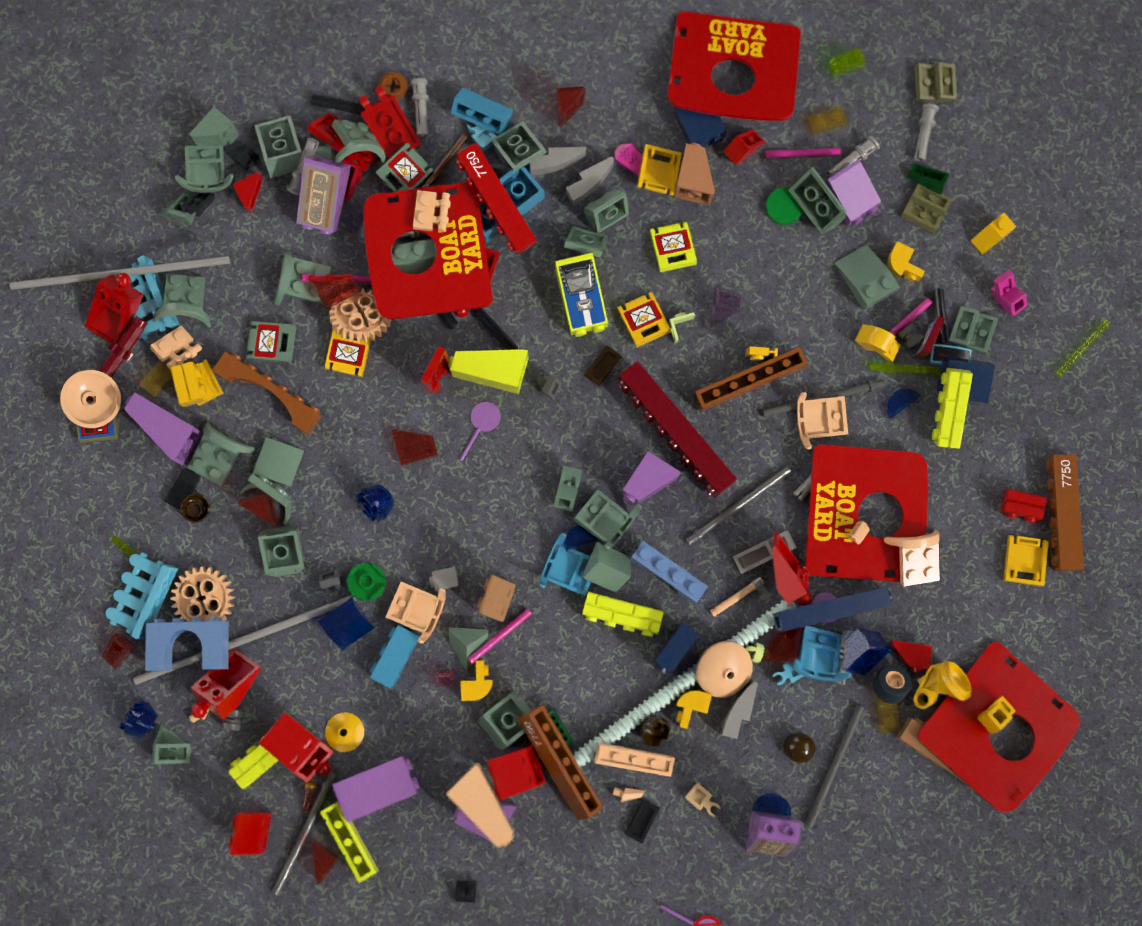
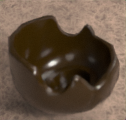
[180,493,211,523]
[641,716,671,747]
[783,732,816,763]

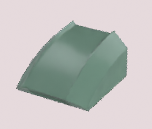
[258,525,304,577]
[478,692,530,750]

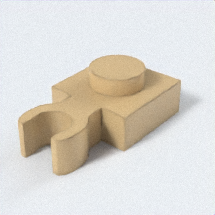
[685,782,720,816]

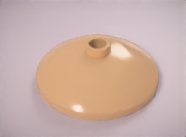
[60,370,121,428]
[696,641,753,698]

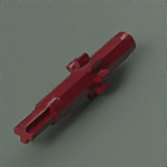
[87,316,148,401]

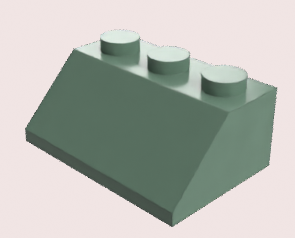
[789,167,847,235]
[391,239,437,274]

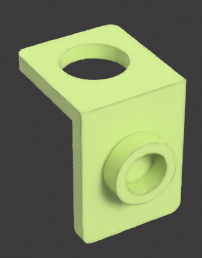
[669,312,695,343]

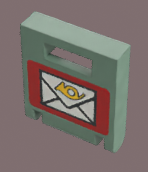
[375,143,434,198]
[246,321,296,364]

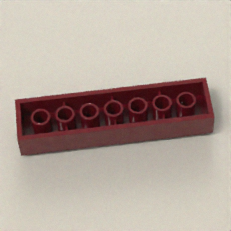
[618,361,737,498]

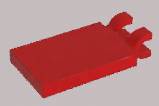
[359,86,422,160]
[307,113,378,171]
[420,346,450,395]

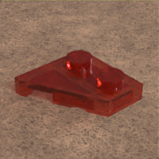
[308,274,360,309]
[392,429,439,466]
[761,627,803,664]

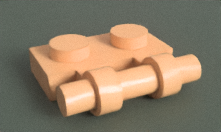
[413,190,451,232]
[150,326,202,369]

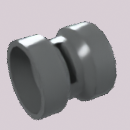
[898,323,925,349]
[220,709,244,731]

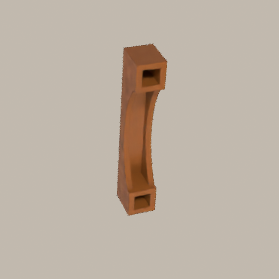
[212,352,322,436]

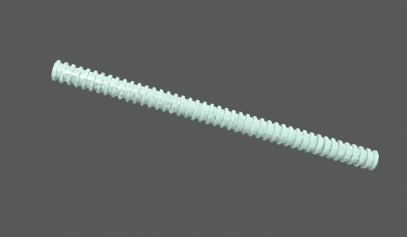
[573,600,797,768]

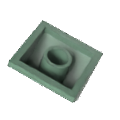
[582,542,631,593]

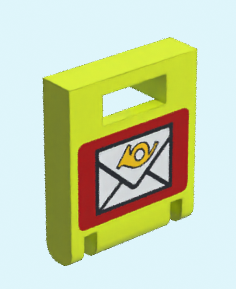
[650,221,697,272]

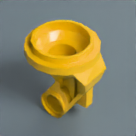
[913,660,971,709]

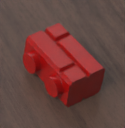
[1000,489,1047,524]

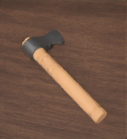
[710,577,771,617]

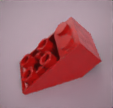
[487,745,546,801]
[228,809,272,855]

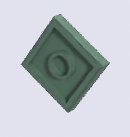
[564,226,608,258]

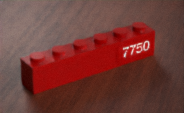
[455,143,537,255]

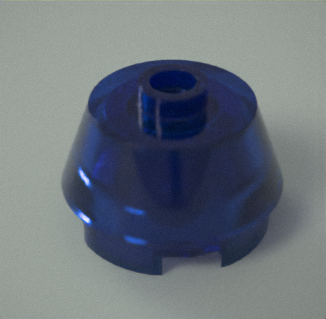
[356,484,394,522]
[118,698,158,739]

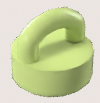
[745,642,764,663]

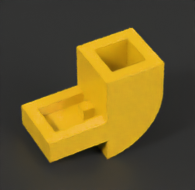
[887,241,925,282]
[855,324,901,362]
[461,660,493,701]
[676,691,712,729]
[977,696,1016,734]

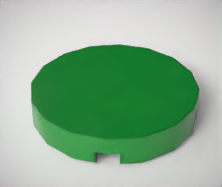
[765,188,803,226]
[347,563,386,602]

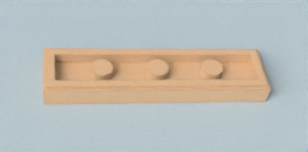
[594,742,675,777]

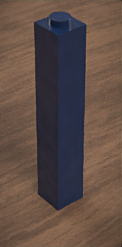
[772,587,892,633]

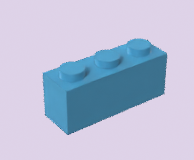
[451,88,513,135]
[370,625,420,689]

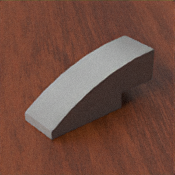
[530,147,586,175]
[566,156,614,206]
[733,530,797,574]
[720,682,758,739]

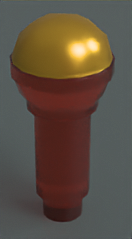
[302,781,317,812]

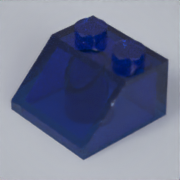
[318,596,375,650]
[842,628,892,675]

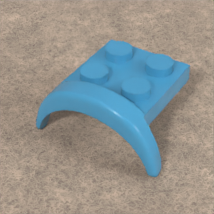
[539,533,591,596]
[794,626,851,682]

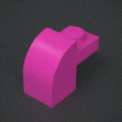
[991,270,1027,317]

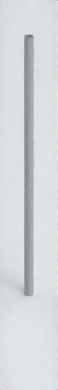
[9,256,230,290]
[133,595,357,685]

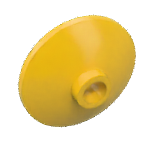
[325,712,364,752]

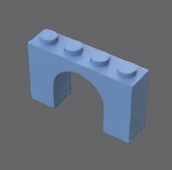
[630,541,708,605]
[145,617,229,671]

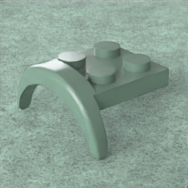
[332,119,385,168]
[175,145,233,193]
[274,251,331,306]
[153,273,211,328]
[188,421,255,486]
[240,474,292,525]
[574,490,642,550]

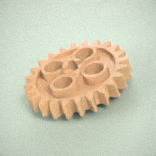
[330,289,392,343]
[170,566,235,622]

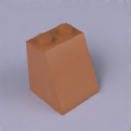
[674,143,715,206]

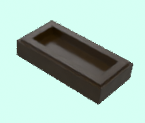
[584,345,622,387]

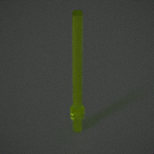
[869,362,942,375]

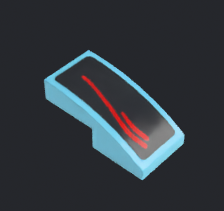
[930,344,972,365]

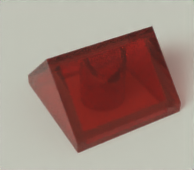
[556,86,586,129]
[238,494,280,527]

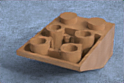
[477,575,516,623]

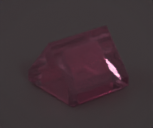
[434,669,455,687]

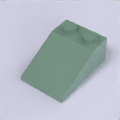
[255,115,302,178]
[491,121,547,172]
[834,245,900,311]

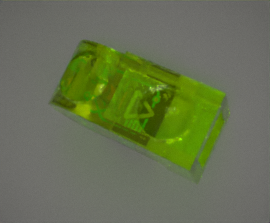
[827,47,866,78]

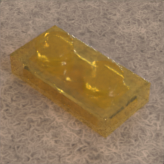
[807,106,849,136]
[139,359,172,397]
[876,696,900,734]

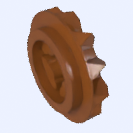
[378,72,408,101]

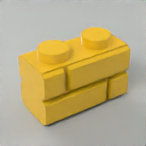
[170,362,207,407]

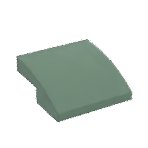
[949,306,998,355]
[252,437,304,487]

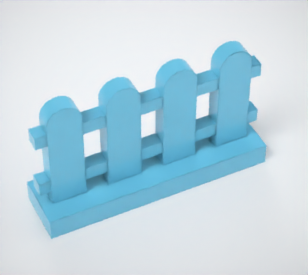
[130,255,180,341]
[106,552,178,639]

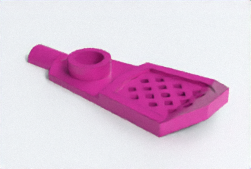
[614,143,642,176]

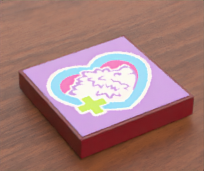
[915,316,945,360]

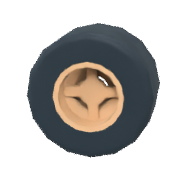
[873,665,912,704]

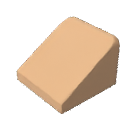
[848,521,870,545]

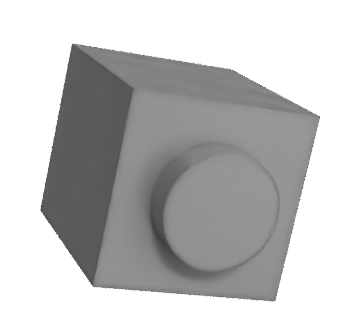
[429,567,459,592]

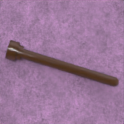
[421,134,468,188]

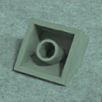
[189,107,238,148]
[584,189,629,233]

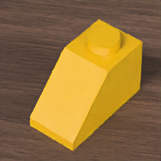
[970,213,1016,255]

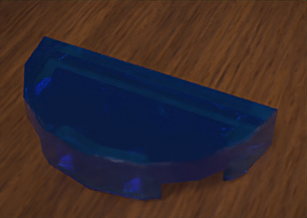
[887,389,921,419]
[564,525,598,551]
[752,793,791,816]

